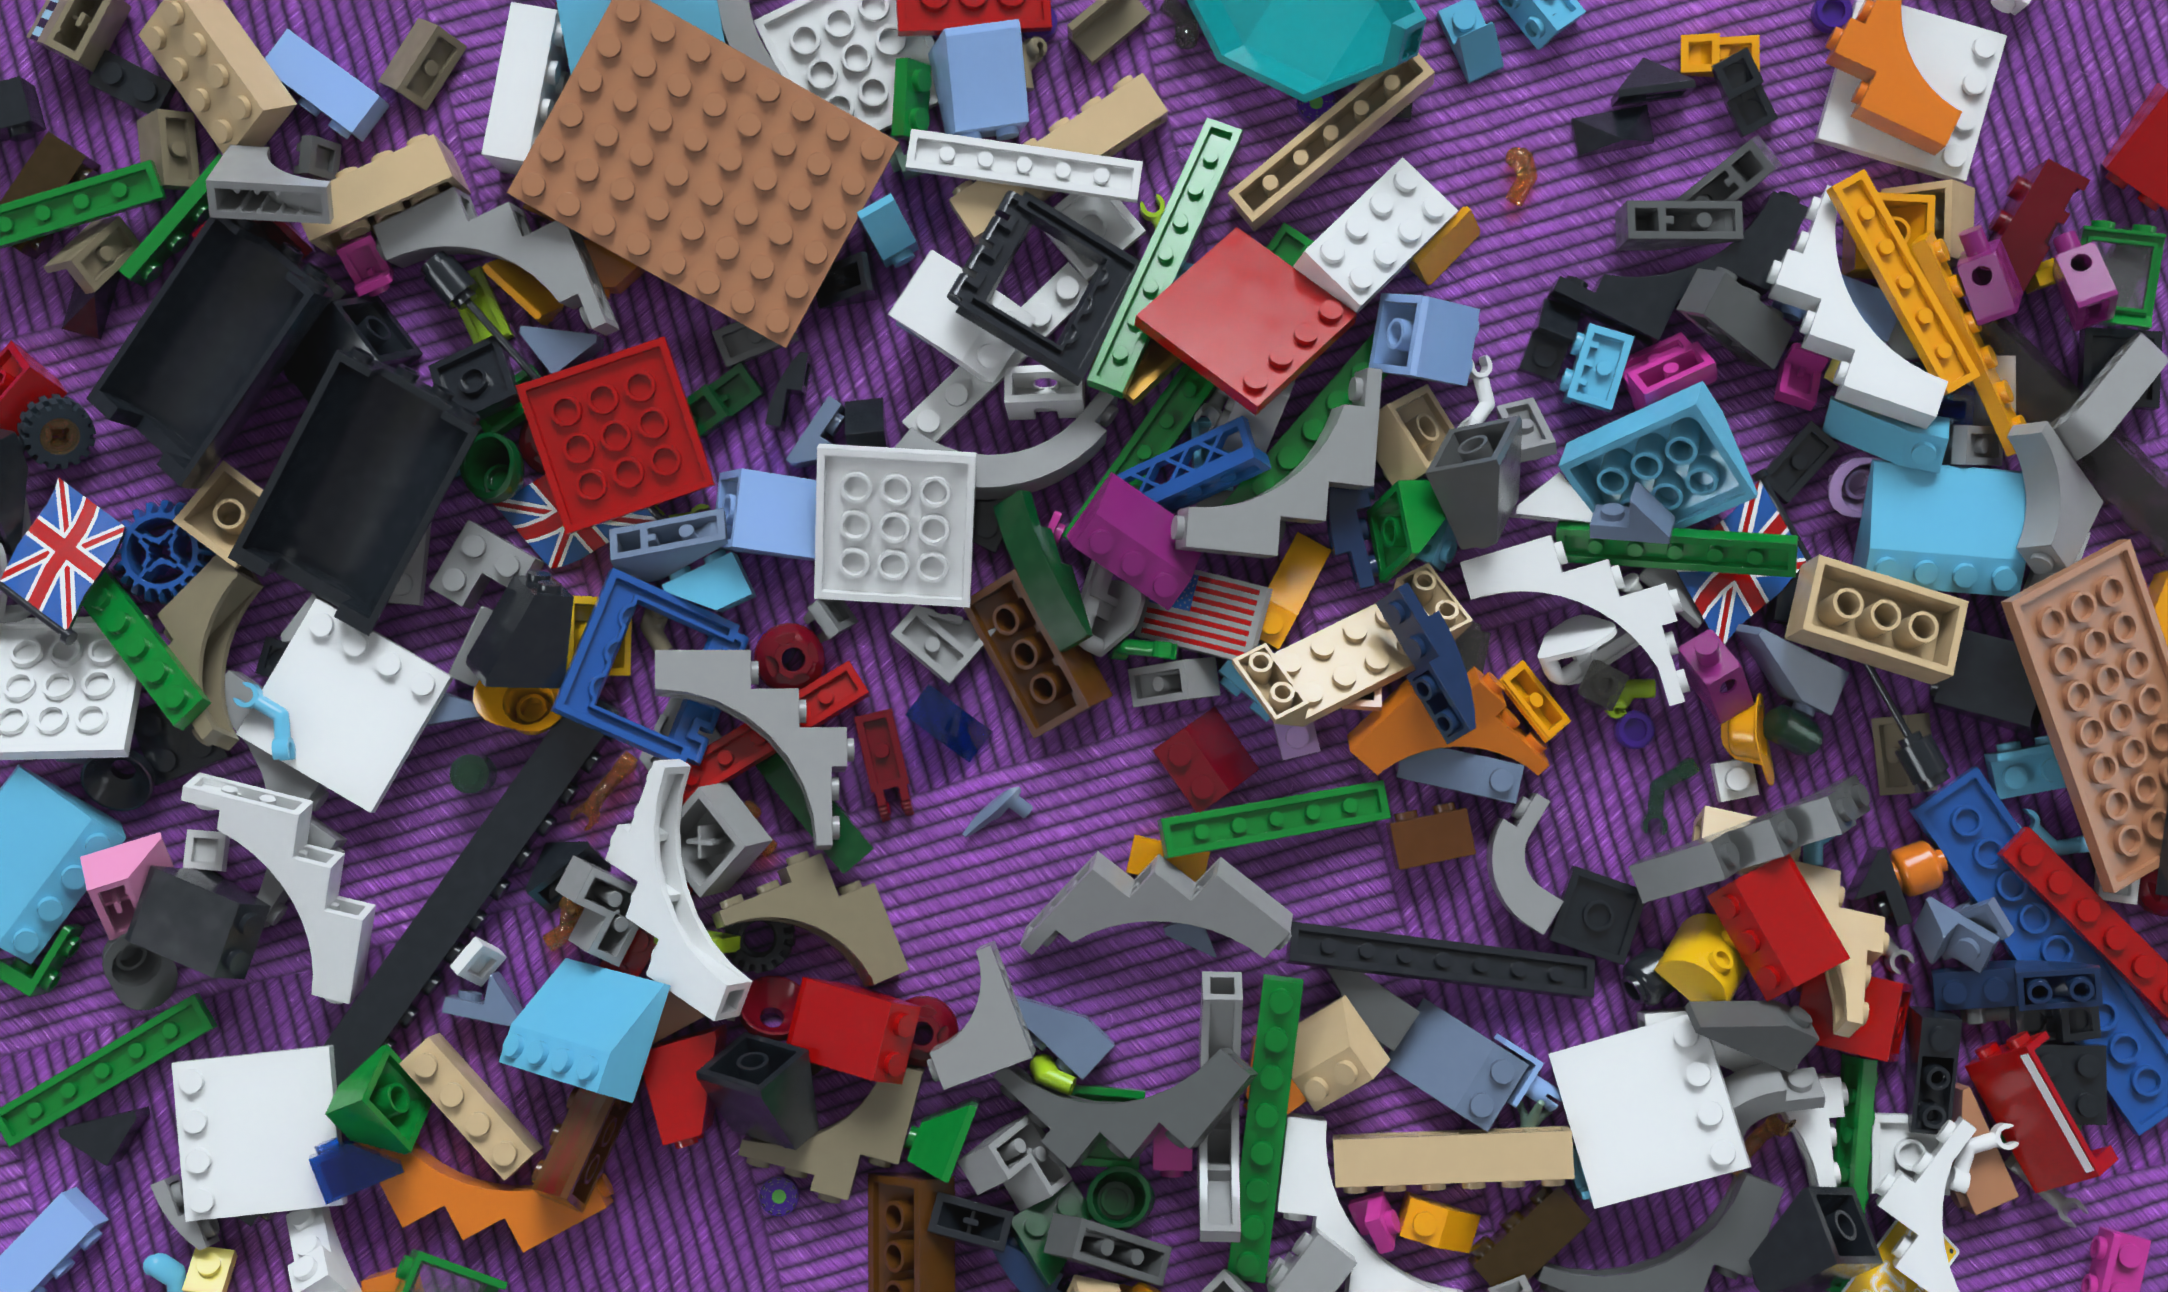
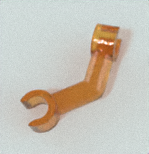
[570,751,638,831]
[1732,1112,1796,1177]

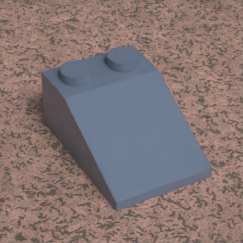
[1386,998,1529,1132]

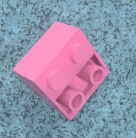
[80,832,174,940]

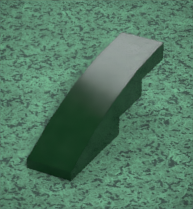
[687,362,766,440]
[993,489,1093,652]
[755,753,875,874]

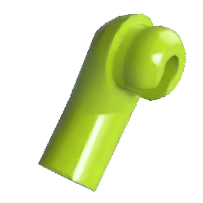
[1603,679,1656,719]
[1029,1054,1077,1096]

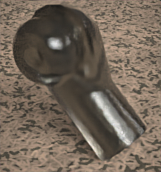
[1159,0,1200,50]

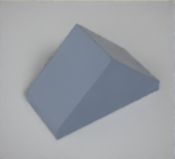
[519,325,604,374]

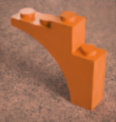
[1825,0,1962,156]
[1347,666,1550,776]

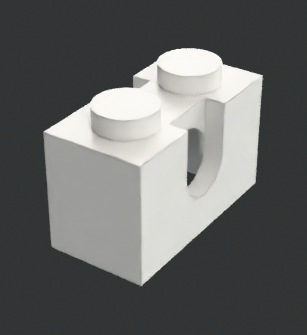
[1004,365,1086,420]

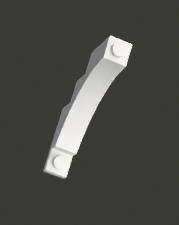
[181,772,376,1004]

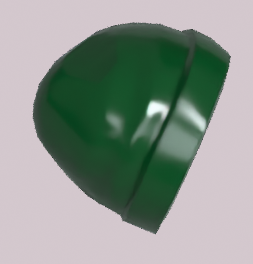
[460,432,525,504]
[1086,1166,1155,1230]

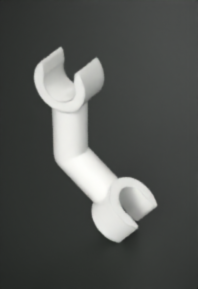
[1457,355,1495,428]
[1946,1123,2019,1194]

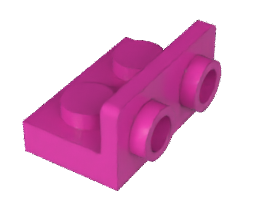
[2081,1226,2151,1292]

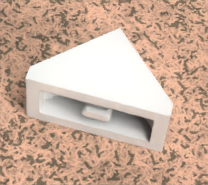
[1510,472,1593,523]

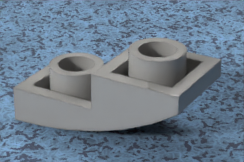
[150,1174,220,1250]

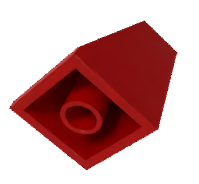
[2101,83,2168,212]
[1796,973,1913,1062]
[786,977,921,1085]
[643,1024,727,1149]

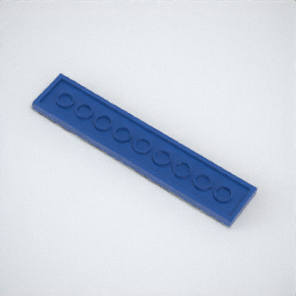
[1909,767,2168,1136]

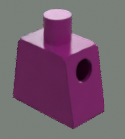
[1957,225,2023,326]
[2052,231,2119,332]
[1678,629,1754,724]

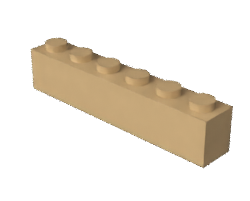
[1228,53,1435,232]
[949,73,1168,245]
[1333,1126,1575,1194]

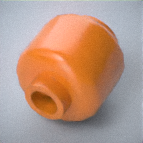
[1889,840,1948,897]

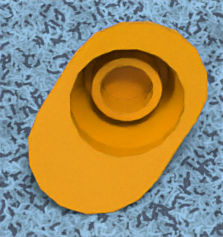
[473,680,562,735]
[1721,693,1774,786]

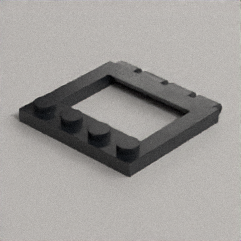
[947,190,1141,386]

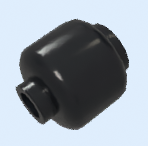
[1621,947,1676,1006]

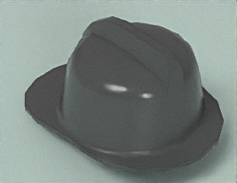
[102,933,178,1010]

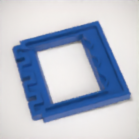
[551,567,750,766]

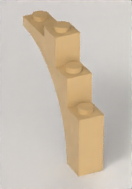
[1692,806,1889,1038]

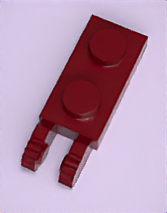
[854,708,915,822]

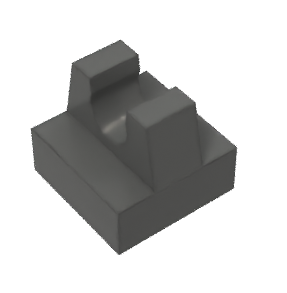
[294,135,342,181]
[803,599,859,643]

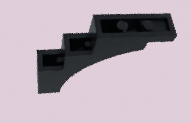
[1547,191,1808,346]

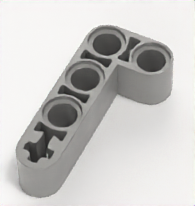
[2050,332,2168,461]

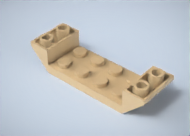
[1232,563,1473,727]

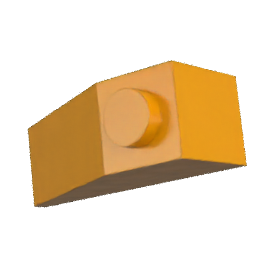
[1259,532,1331,652]

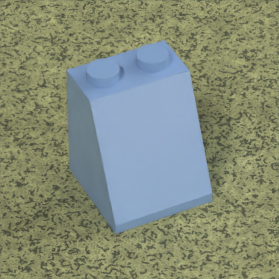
[928,19,1029,141]
[1369,293,1480,386]
[715,468,816,561]

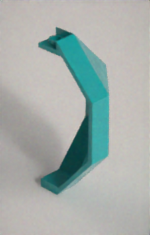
[1187,0,1427,103]

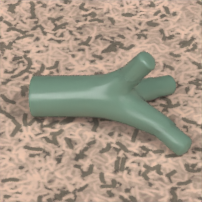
[1517,1099,1553,1127]

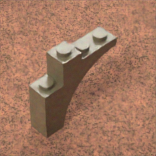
[157,554,264,751]
[711,851,909,987]
[738,1064,925,1204]

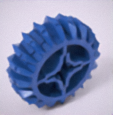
[113,500,216,605]

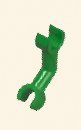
[1108,636,1178,661]

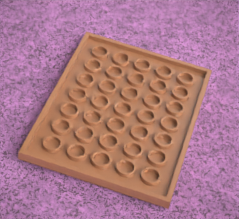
[507,0,899,349]

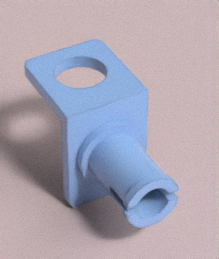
[1494,1033,1562,1112]

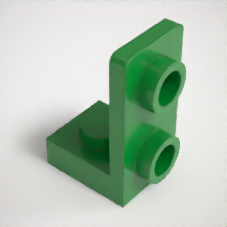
[0,923,85,997]

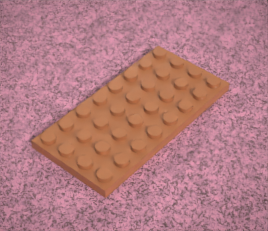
[2001,539,2168,893]

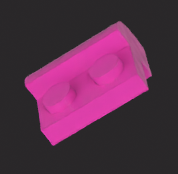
[1620,332,1717,411]

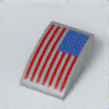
[1134,570,1273,661]

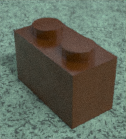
[1386,802,1476,870]

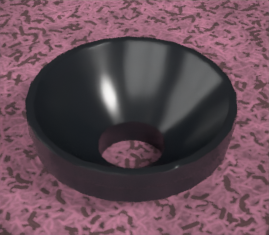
[80,749,156,811]

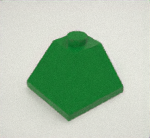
[1366,480,1446,583]
[325,1044,433,1155]
[904,1096,981,1183]

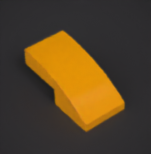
[1681,33,1760,77]

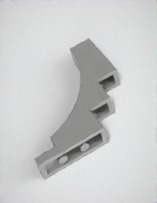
[373,187,620,336]
[1171,368,1383,559]
[1020,851,1293,959]

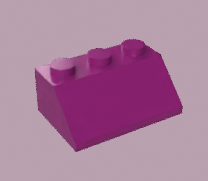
[1066,472,1201,611]

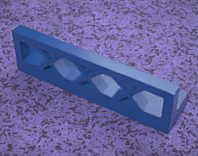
[1117,416,1272,514]

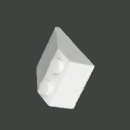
[888,250,1036,383]

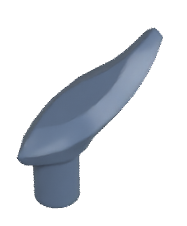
[963,787,1033,838]

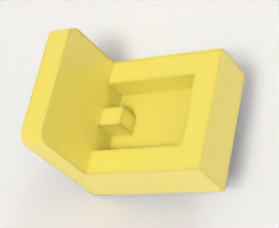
[182,1247,238,1292]

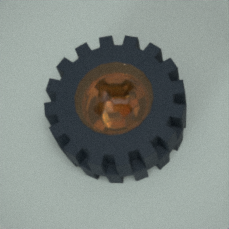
[17,394,96,469]

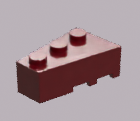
[1980,159,2090,292]

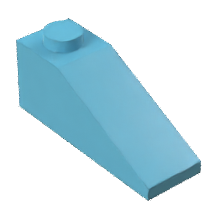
[1822,396,1950,473]

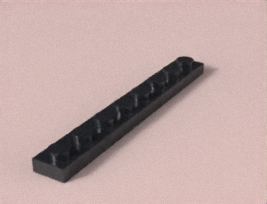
[1286,921,1595,1000]

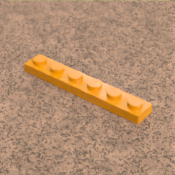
[1826,169,1981,396]
[1911,230,2027,457]

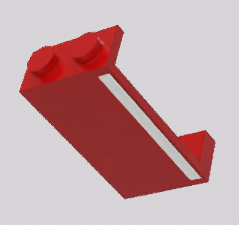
[1964,1031,2119,1193]

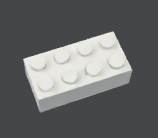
[481,2,569,175]
[1293,157,1458,313]

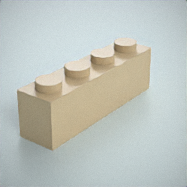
[399,1033,543,1181]

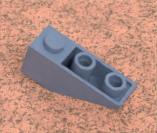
[1015,995,1115,1080]

